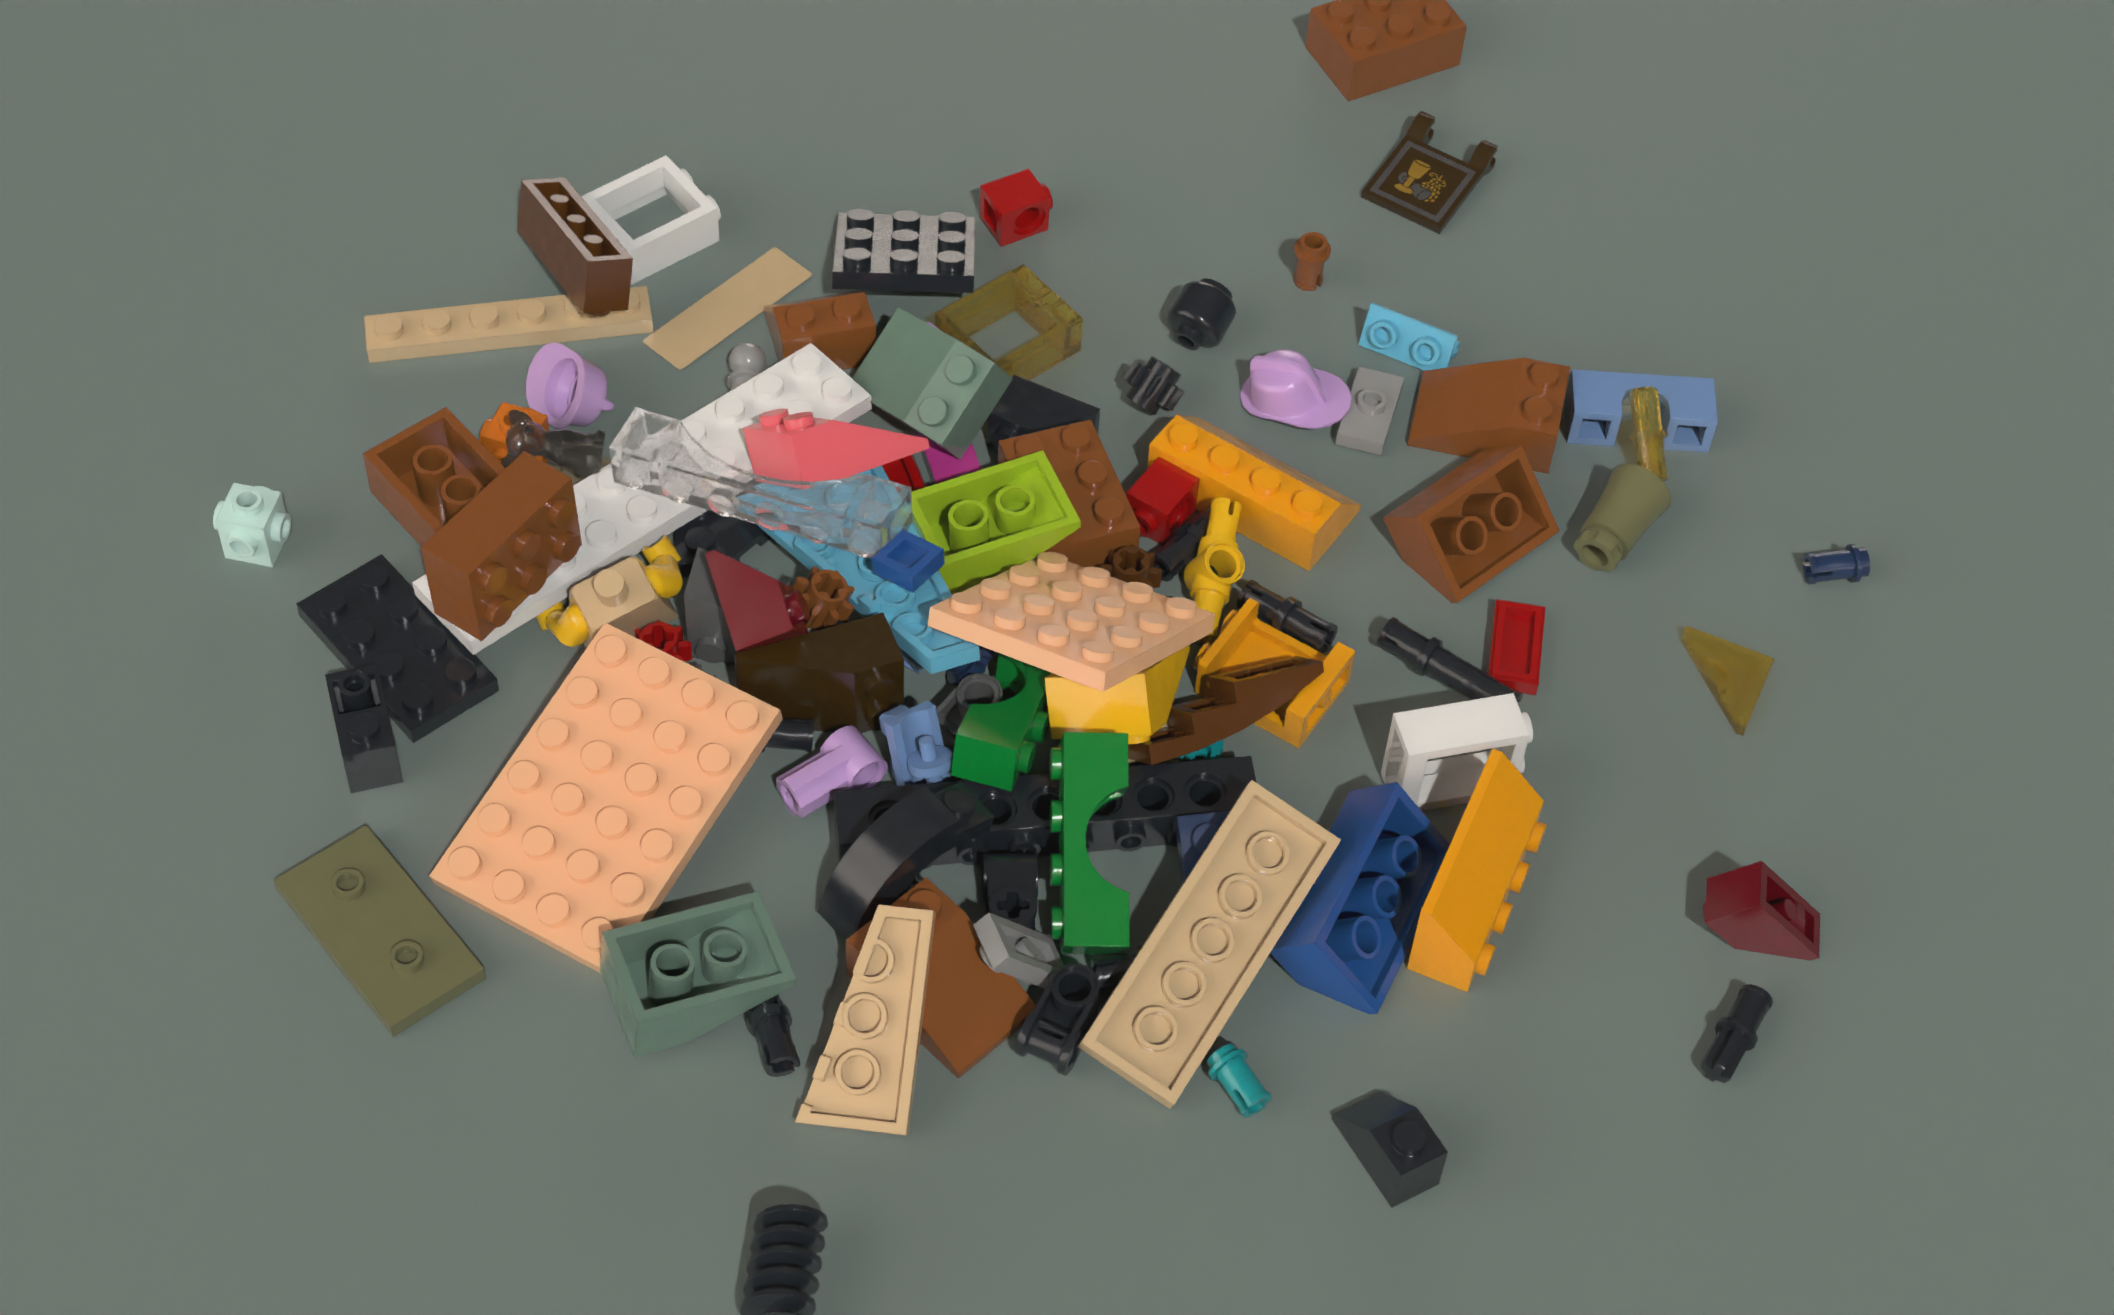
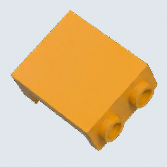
[1193,598,1356,748]

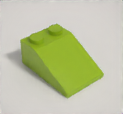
[903,450,1081,595]

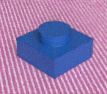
[872,529,945,593]

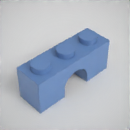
[1564,369,1718,452]

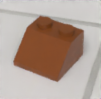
[764,291,876,370]

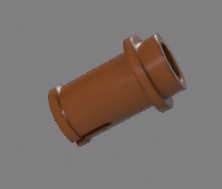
[1293,232,1331,291]

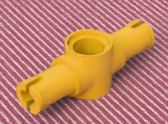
[1184,497,1245,644]

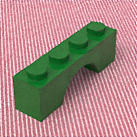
[951,653,1051,791]
[1050,732,1130,955]

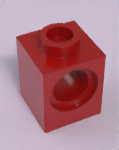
[979,168,1053,247]
[1126,457,1200,546]

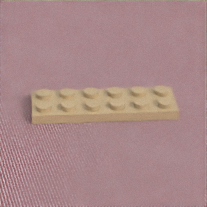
[1077,780,1341,1109]

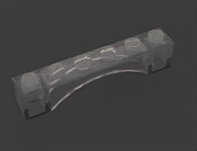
[609,407,913,558]

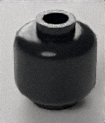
[1167,278,1236,350]

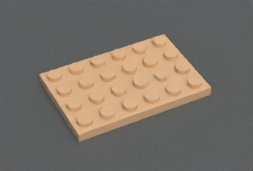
[429,622,783,974]

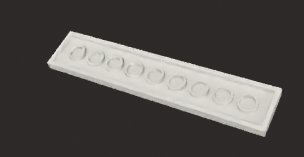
[412,343,872,655]

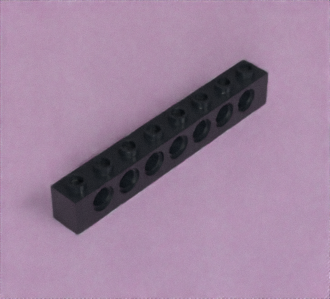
[833,756,1257,869]

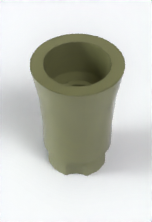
[1573,464,1672,572]

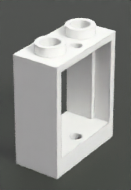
[581,155,721,285]
[1381,693,1533,811]

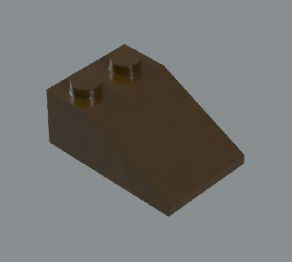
[734,613,904,733]

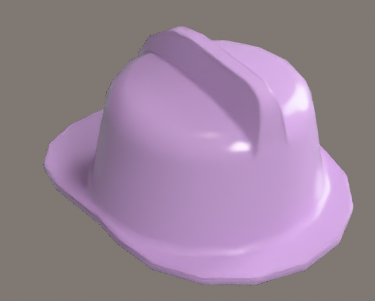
[526,342,615,429]
[1240,349,1352,429]

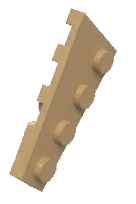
[795,904,936,1136]

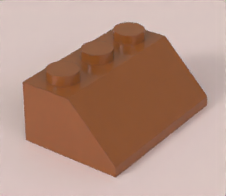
[1383,445,1560,603]

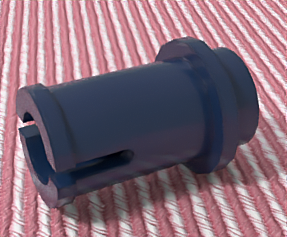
[1803,544,1870,584]

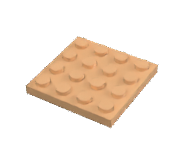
[928,552,1215,692]

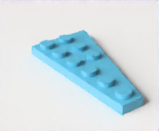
[736,465,980,674]

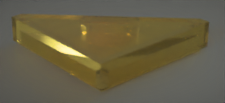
[1681,626,1774,736]

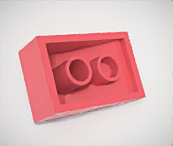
[743,408,930,493]

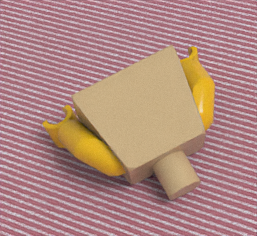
[536,534,683,648]

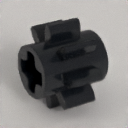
[1123,356,1184,415]

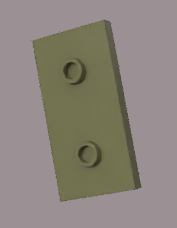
[274,825,486,1037]

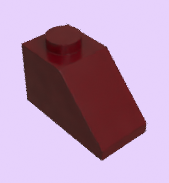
[705,550,809,652]
[1703,861,1820,961]

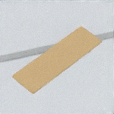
[643,247,812,370]

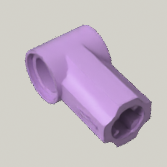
[776,725,888,818]

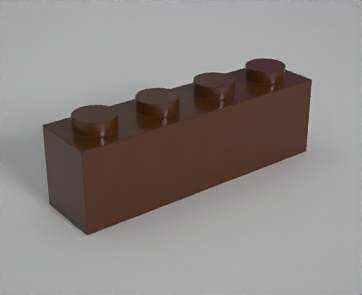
[517,177,633,316]

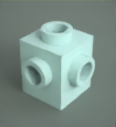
[213,482,291,567]

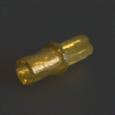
[1629,386,1669,481]

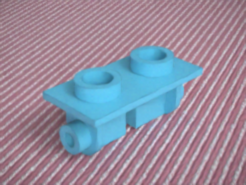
[1358,302,1461,371]

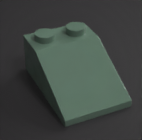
[852,307,1013,460]
[600,891,796,1058]

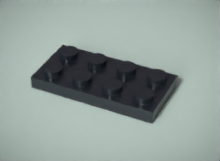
[296,554,499,743]

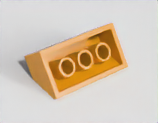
[1147,414,1361,571]
[1407,748,1547,992]

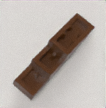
[1128,656,1324,765]

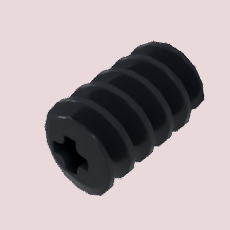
[740,1204,828,1315]

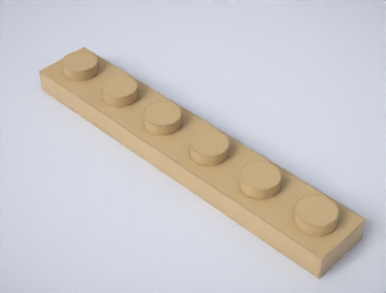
[364,286,653,363]

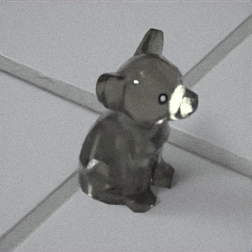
[501,410,606,479]

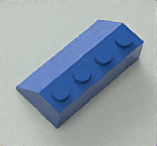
[1270,782,1450,1015]

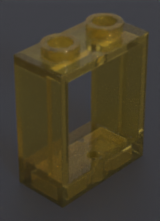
[935,264,1083,380]

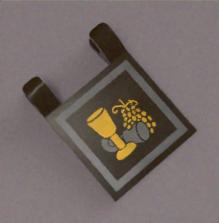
[1361,111,1498,234]

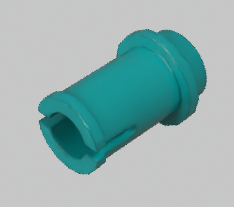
[1206,1043,1272,1118]

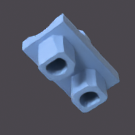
[879,701,953,786]

